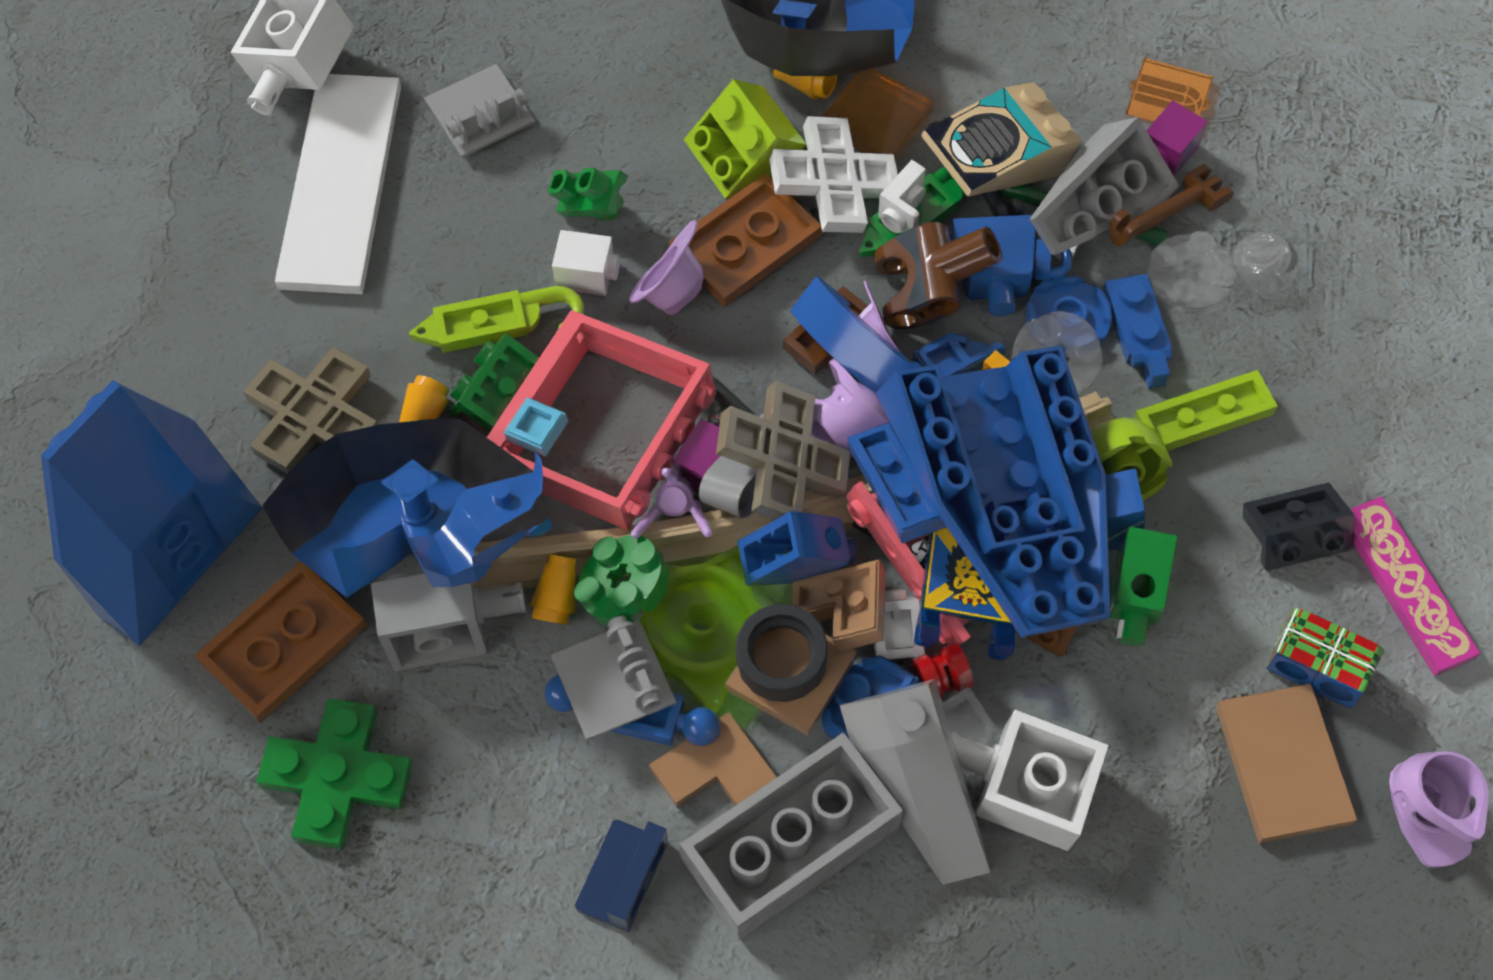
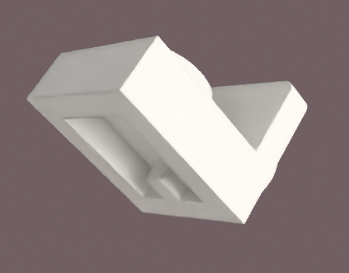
[878,160,926,233]
[874,589,924,659]

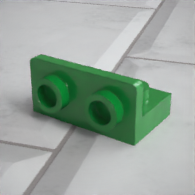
[448,333,539,432]

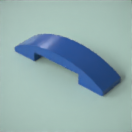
[790,276,922,393]

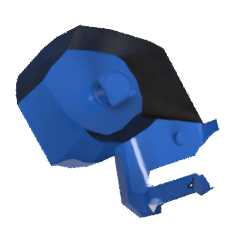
[721,0,915,76]
[262,418,553,598]

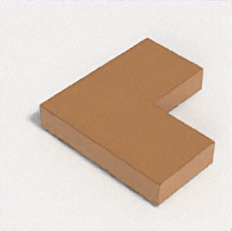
[791,560,885,652]
[649,712,777,808]

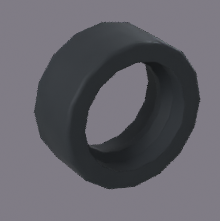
[735,604,828,702]

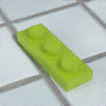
[1133,370,1278,451]

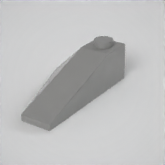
[1029,117,1179,255]
[840,679,991,885]

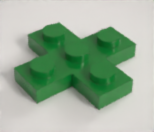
[256,698,413,849]

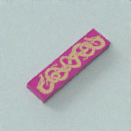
[1350,496,1480,677]

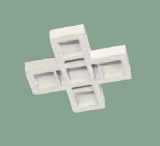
[769,116,898,233]

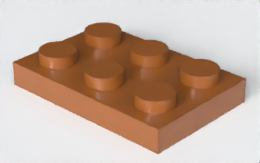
[669,173,822,307]
[194,561,367,723]

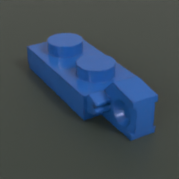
[1103,274,1173,389]

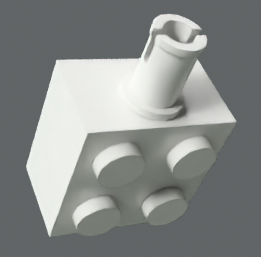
[230,0,354,115]
[951,710,1109,851]

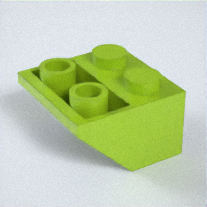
[684,79,807,199]

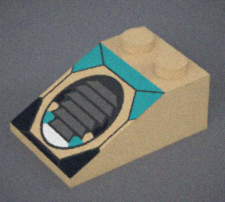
[921,82,1082,197]

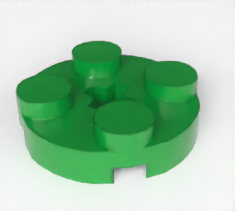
[574,535,670,626]

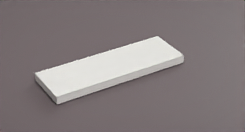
[275,74,401,295]

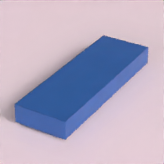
[847,422,946,543]

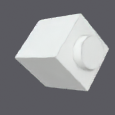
[552,230,620,296]

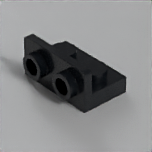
[1243,482,1354,571]

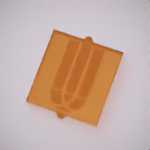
[1126,58,1213,122]

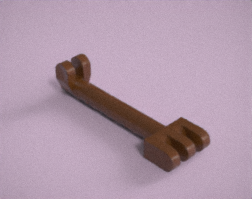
[1110,164,1234,246]

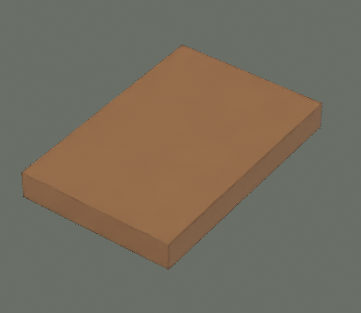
[1215,684,1357,844]

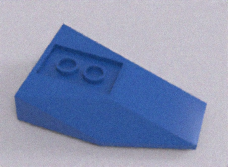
[876,346,1110,638]
[41,380,263,646]

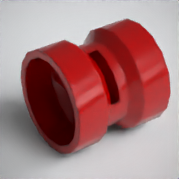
[910,643,974,699]

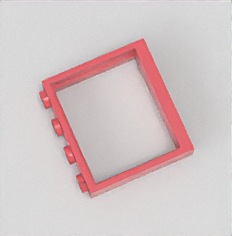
[487,310,716,531]

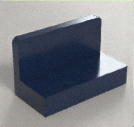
[575,820,669,933]

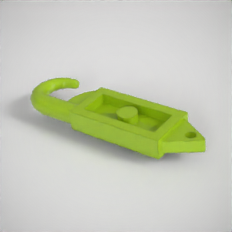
[409,286,584,353]

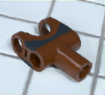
[874,222,1003,329]

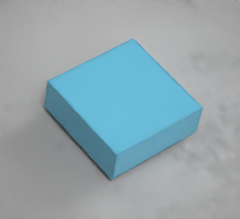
[503,397,569,457]

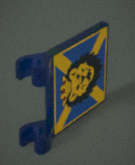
[914,526,1015,660]

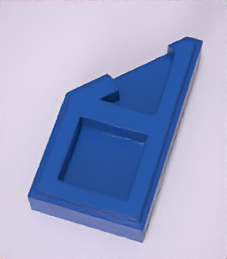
[913,333,1006,377]

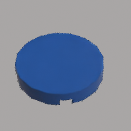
[1024,276,1113,357]

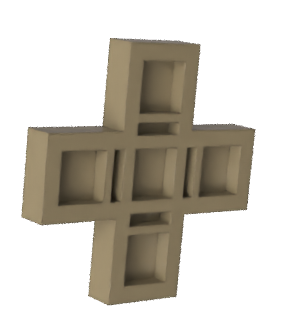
[243,347,378,474]
[716,381,850,520]

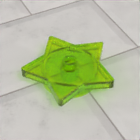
[640,545,763,716]

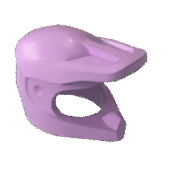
[811,359,890,459]
[1389,751,1489,868]

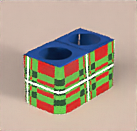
[1266,608,1384,708]

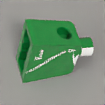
[1110,527,1177,646]

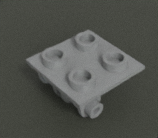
[424,64,535,158]
[551,616,677,741]

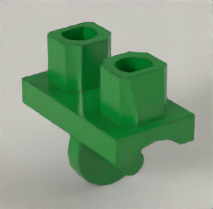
[548,168,628,221]

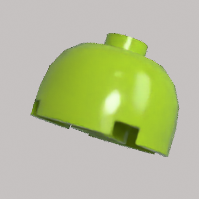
[1091,417,1172,501]

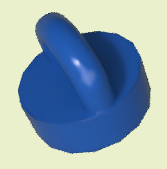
[1032,237,1073,281]

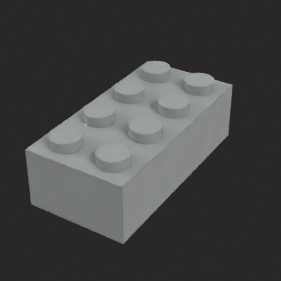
[680,733,903,941]

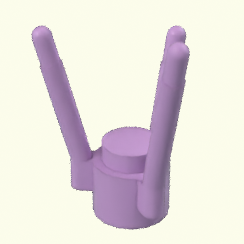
[631,468,712,539]

